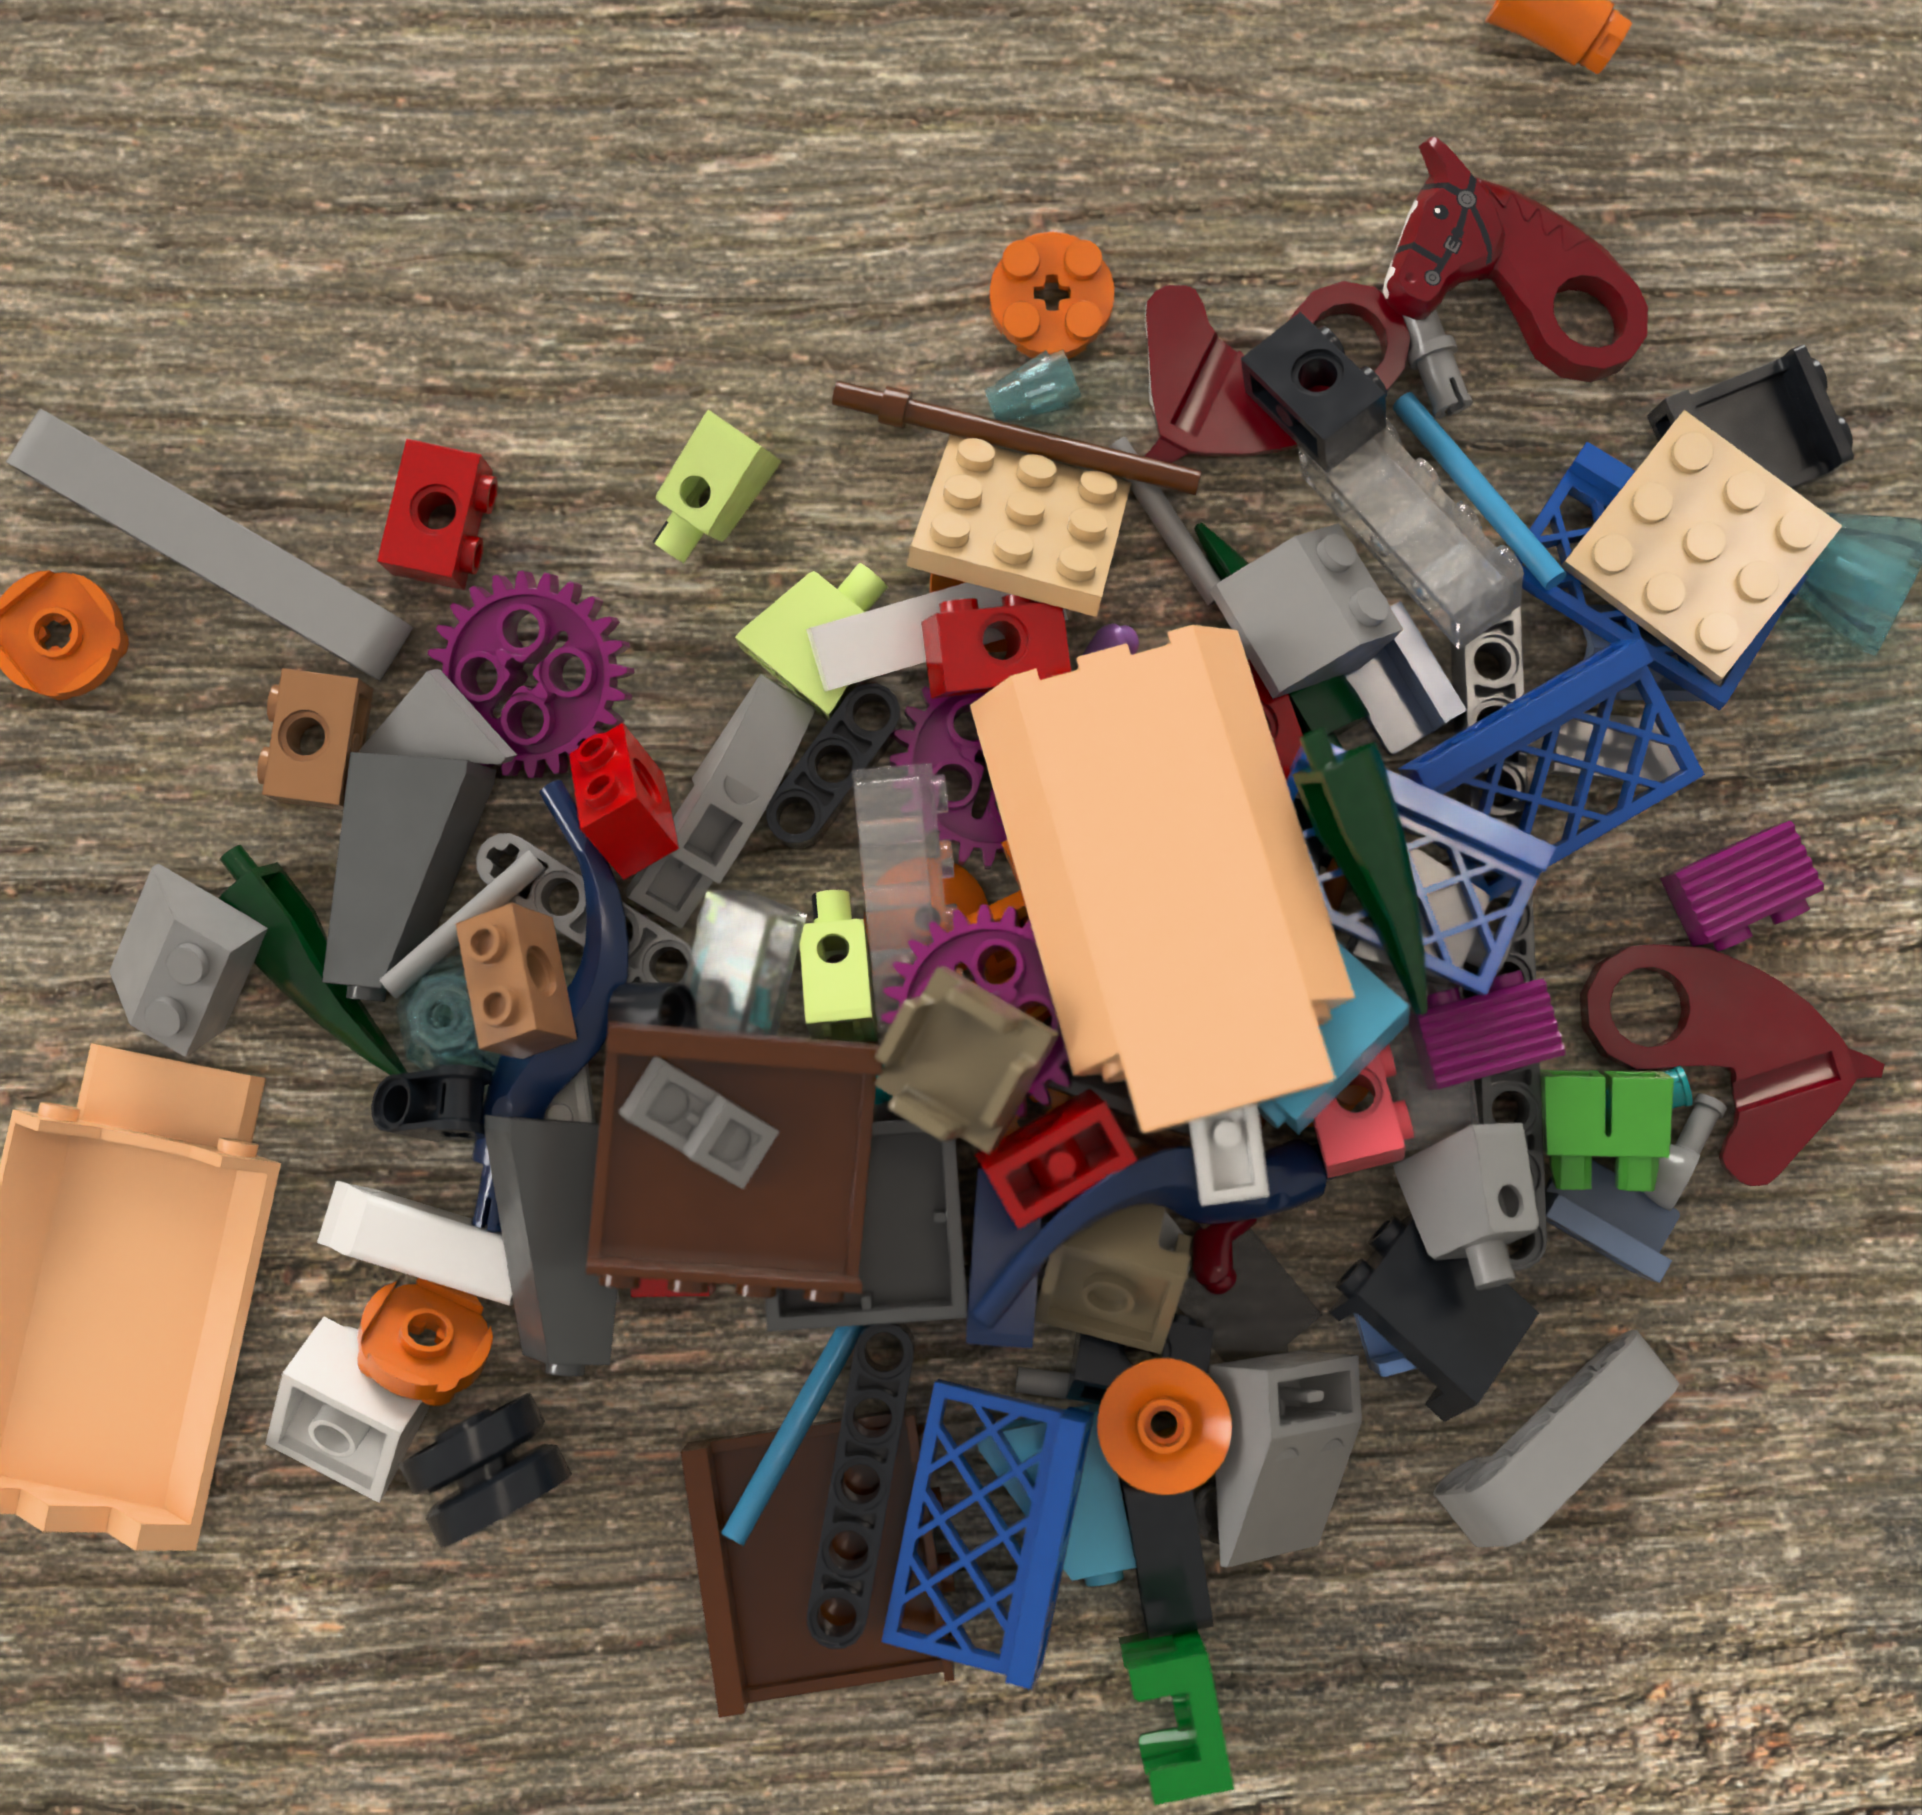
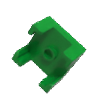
[1118,1630,1235,1806]

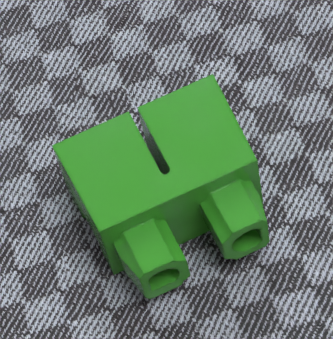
[1540,1070,1674,1192]

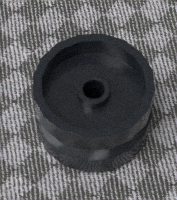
[398,1392,572,1548]

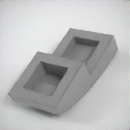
[618,1056,779,1189]

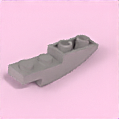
[625,673,815,929]

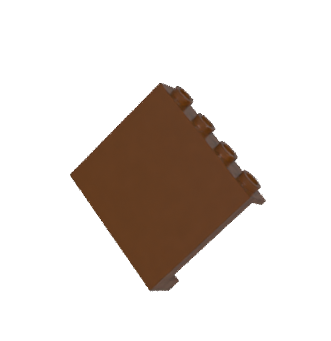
[586,1021,883,1303]
[681,1407,957,1718]

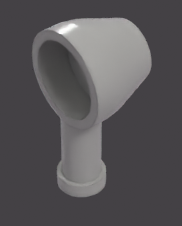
[1643,1093,1727,1211]

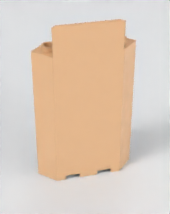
[970,625,1355,1132]
[0,1043,281,1551]

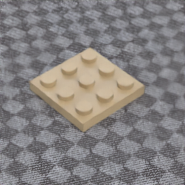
[1561,410,1842,683]
[907,434,1131,617]

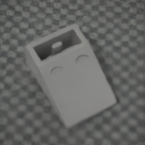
[1210,1350,1362,1568]

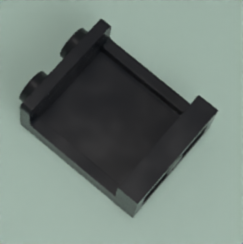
[1647,344,1854,490]
[1329,1214,1539,1422]

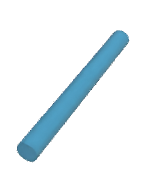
[1393,392,1567,590]
[721,1325,866,1546]

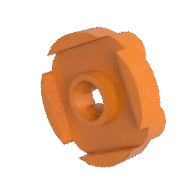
[989,232,1114,361]
[0,570,129,700]
[357,1278,493,1406]

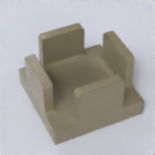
[874,966,1059,1154]
[1035,1203,1192,1354]

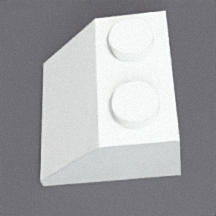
[265,1317,430,1503]

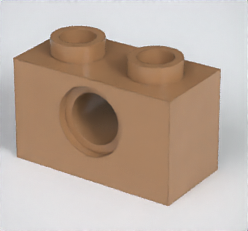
[257,668,373,811]
[455,903,577,1059]

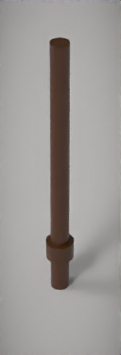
[832,380,1202,496]

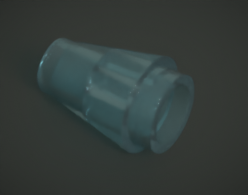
[984,349,1082,422]

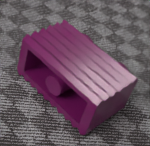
[1660,820,1824,951]
[1409,970,1565,1090]

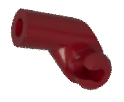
[1192,1218,1257,1295]

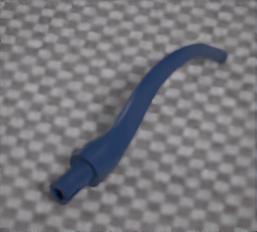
[471,780,629,1232]
[971,1139,1344,1329]

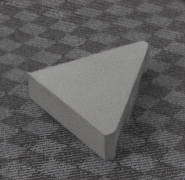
[359,668,517,764]

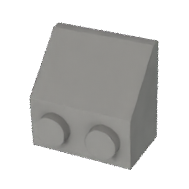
[1209,523,1404,699]
[109,864,268,1057]

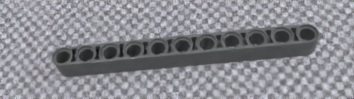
[1449,568,1547,1270]

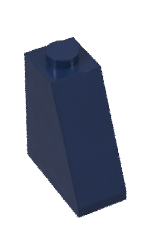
[966,1148,1041,1348]

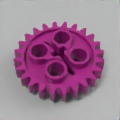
[427,570,635,778]
[890,686,1009,869]
[881,904,1073,1118]

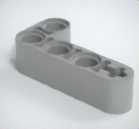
[476,833,703,993]
[1433,1330,1679,1547]

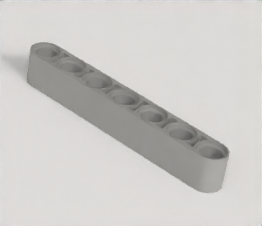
[6,408,413,682]

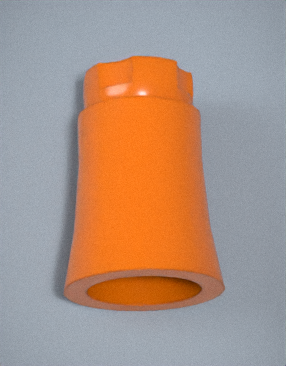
[1485,0,1632,75]

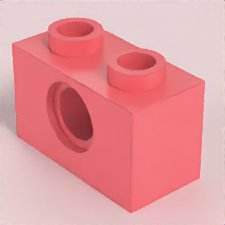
[1312,1044,1414,1178]

